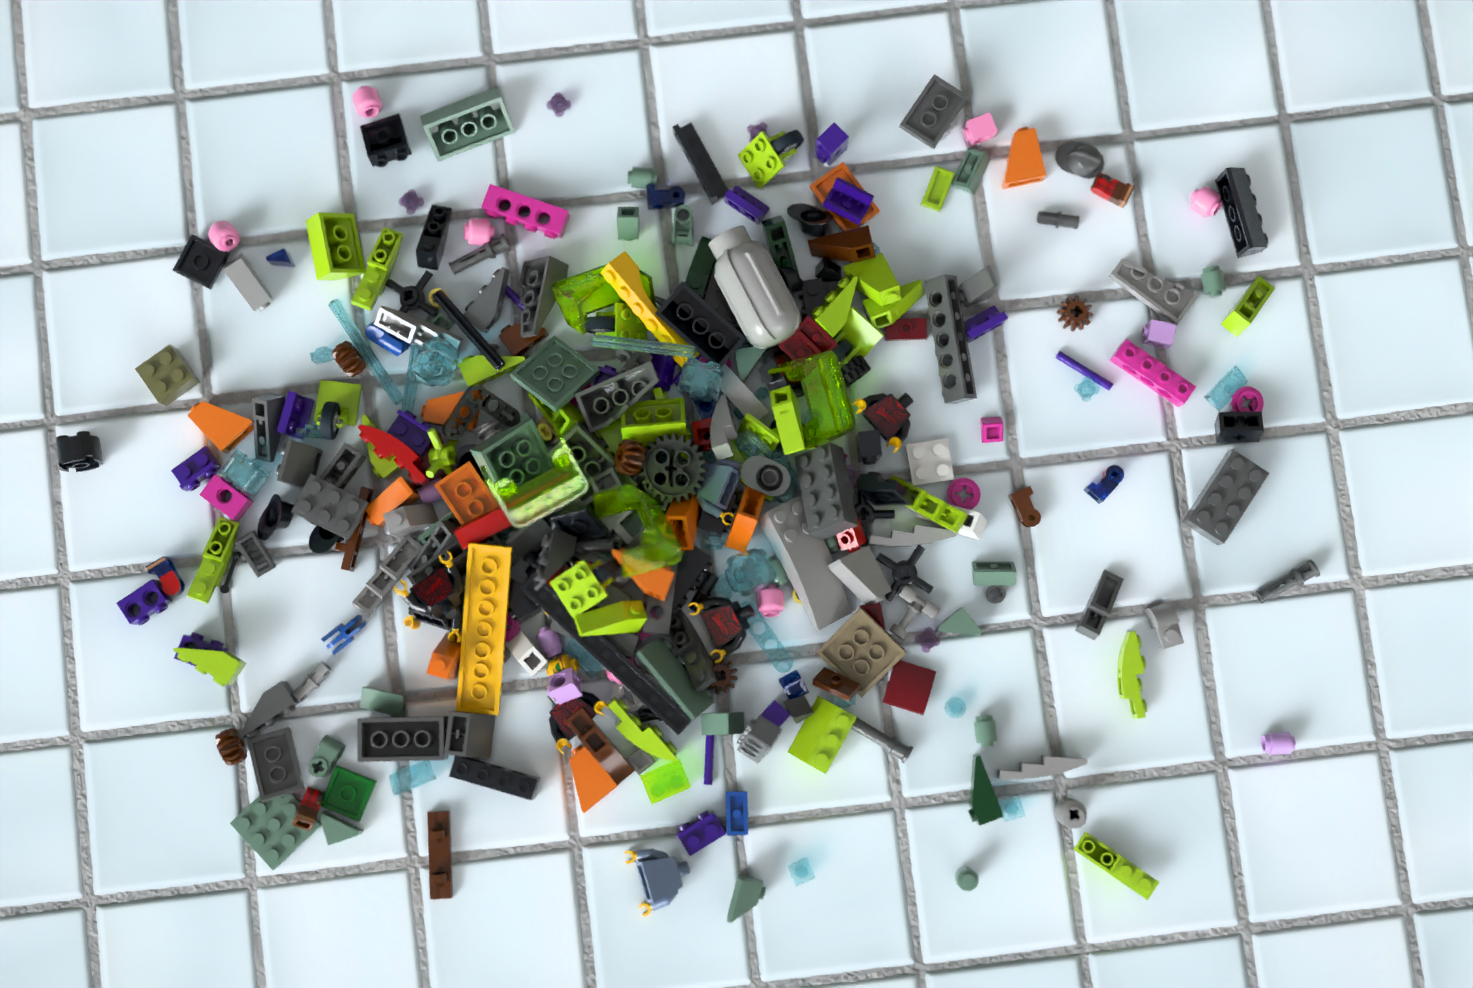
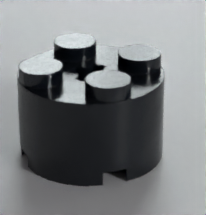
[55,431,103,472]

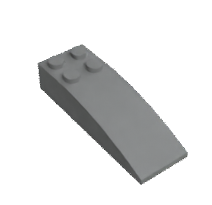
[758,495,852,631]

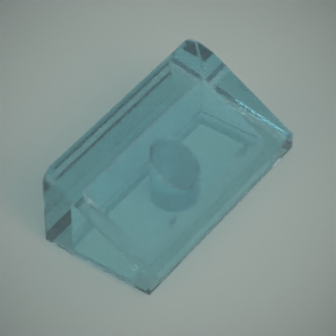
[1204,365,1248,411]
[389,760,436,796]

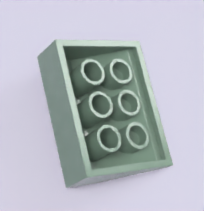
[470,419,561,524]
[636,637,714,721]

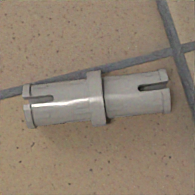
[292,661,332,702]

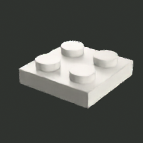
[905,438,954,486]

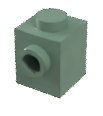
[617,207,640,241]

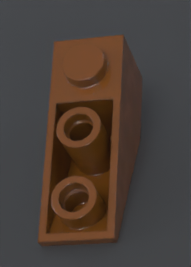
[807,225,876,262]

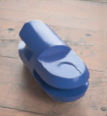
[365,322,411,356]
[321,615,366,655]

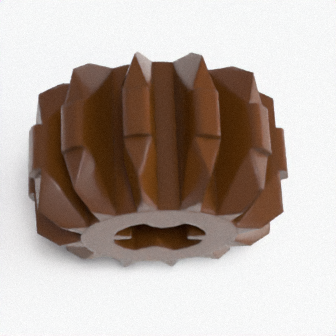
[1057,295,1093,332]
[332,341,366,377]
[614,439,646,476]
[708,658,738,694]
[215,728,247,766]

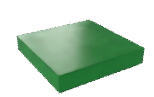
[320,765,377,822]

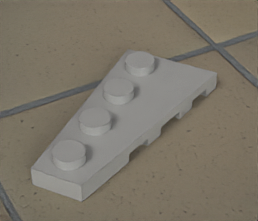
[1108,259,1201,325]

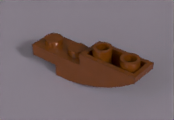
[565,706,635,784]

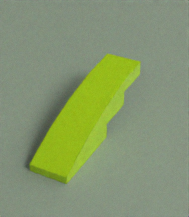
[890,475,968,533]

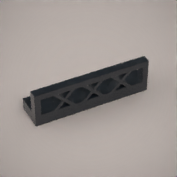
[673,123,728,205]

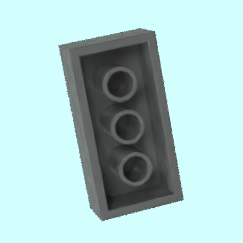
[794,442,858,540]
[1182,450,1269,545]
[357,716,448,762]

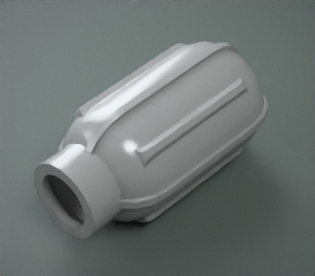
[708,225,800,349]

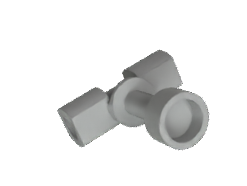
[889,585,940,640]

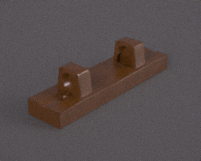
[335,486,374,572]
[427,811,453,899]

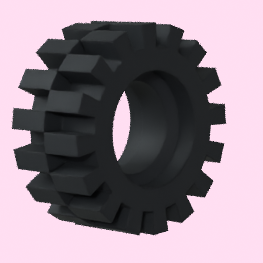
[831,355,871,391]

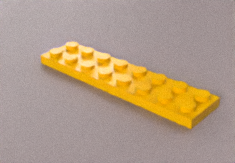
[456,543,513,715]

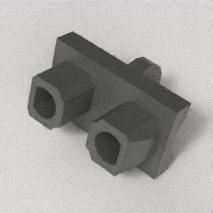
[616,342,653,376]

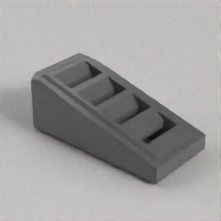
[235,530,276,578]

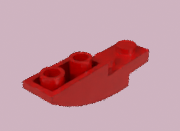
[357,424,430,486]

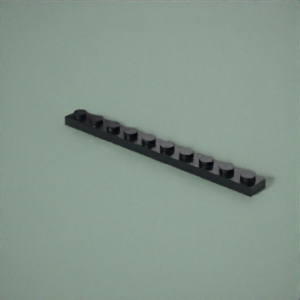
[520,573,692,735]

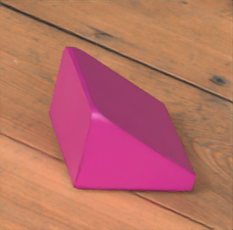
[980,417,1003,443]

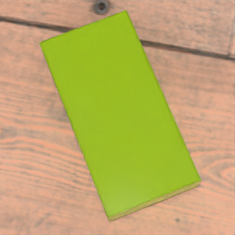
[921,166,955,212]

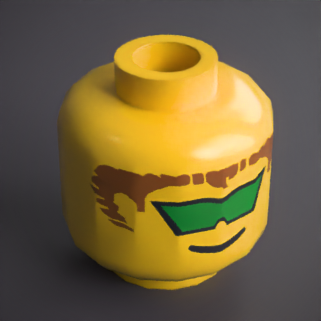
[546,654,580,676]

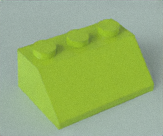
[305,212,365,280]
[621,397,687,447]
[788,696,857,774]

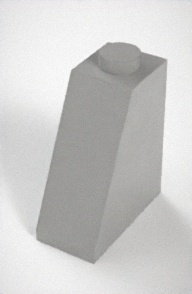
[223,253,272,311]
[383,503,439,538]
[828,545,892,604]

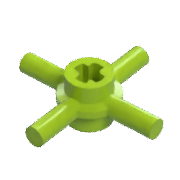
[426,428,459,478]

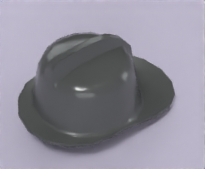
[1055,141,1104,179]
[741,455,791,496]

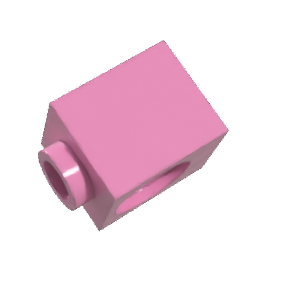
[963,112,998,146]

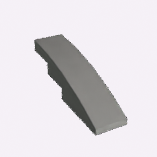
[374,306,464,358]
[868,525,957,547]
[352,535,423,617]
[997,755,1088,779]

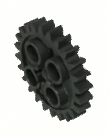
[639,433,708,503]

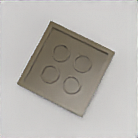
[816,607,907,697]

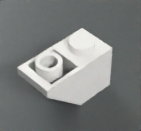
[506,631,550,676]

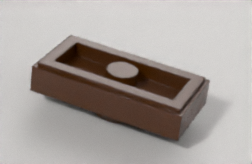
[812,667,860,702]

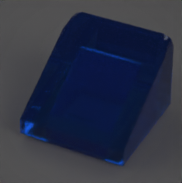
[266,249,296,267]
[779,670,809,700]

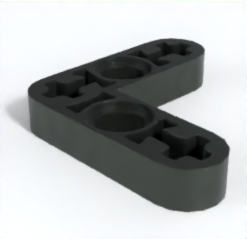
[442,384,520,440]

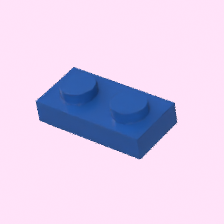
[726,791,748,836]

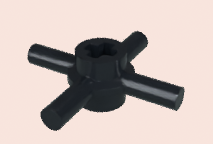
[386,270,439,318]
[854,491,895,547]
[876,544,933,602]

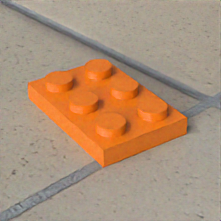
[809,162,880,232]
[434,461,500,525]

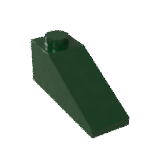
[761,215,799,275]
[685,236,716,299]
[968,754,1004,826]

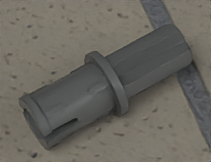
[1037,211,1079,229]

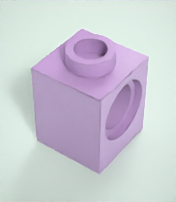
[1141,319,1177,349]
[547,667,582,704]

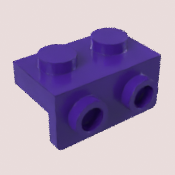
[823,177,874,225]

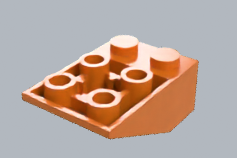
[612,548,674,602]

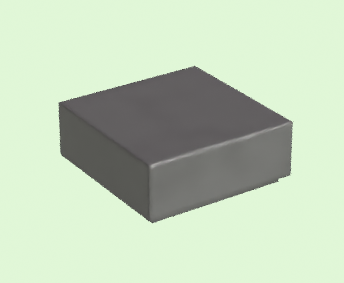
[626,748,656,775]

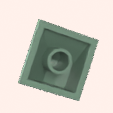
[727,874,766,923]

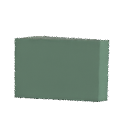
[735,346,767,383]
[937,607,982,635]
[701,712,744,735]
[319,811,364,846]

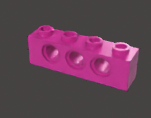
[481,184,570,239]
[1110,339,1196,408]

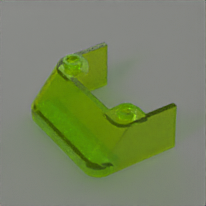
[552,264,656,334]
[768,351,856,450]
[480,426,589,528]
[593,484,682,578]

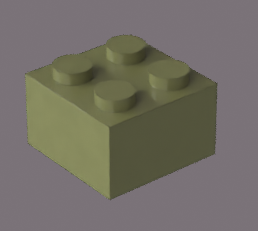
[135,344,201,406]

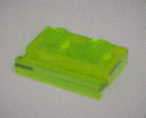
[640,759,691,804]

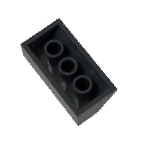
[1215,167,1268,258]
[655,281,747,370]

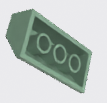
[420,87,515,161]

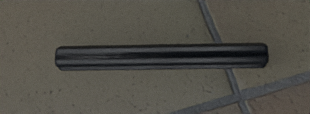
[433,290,505,370]

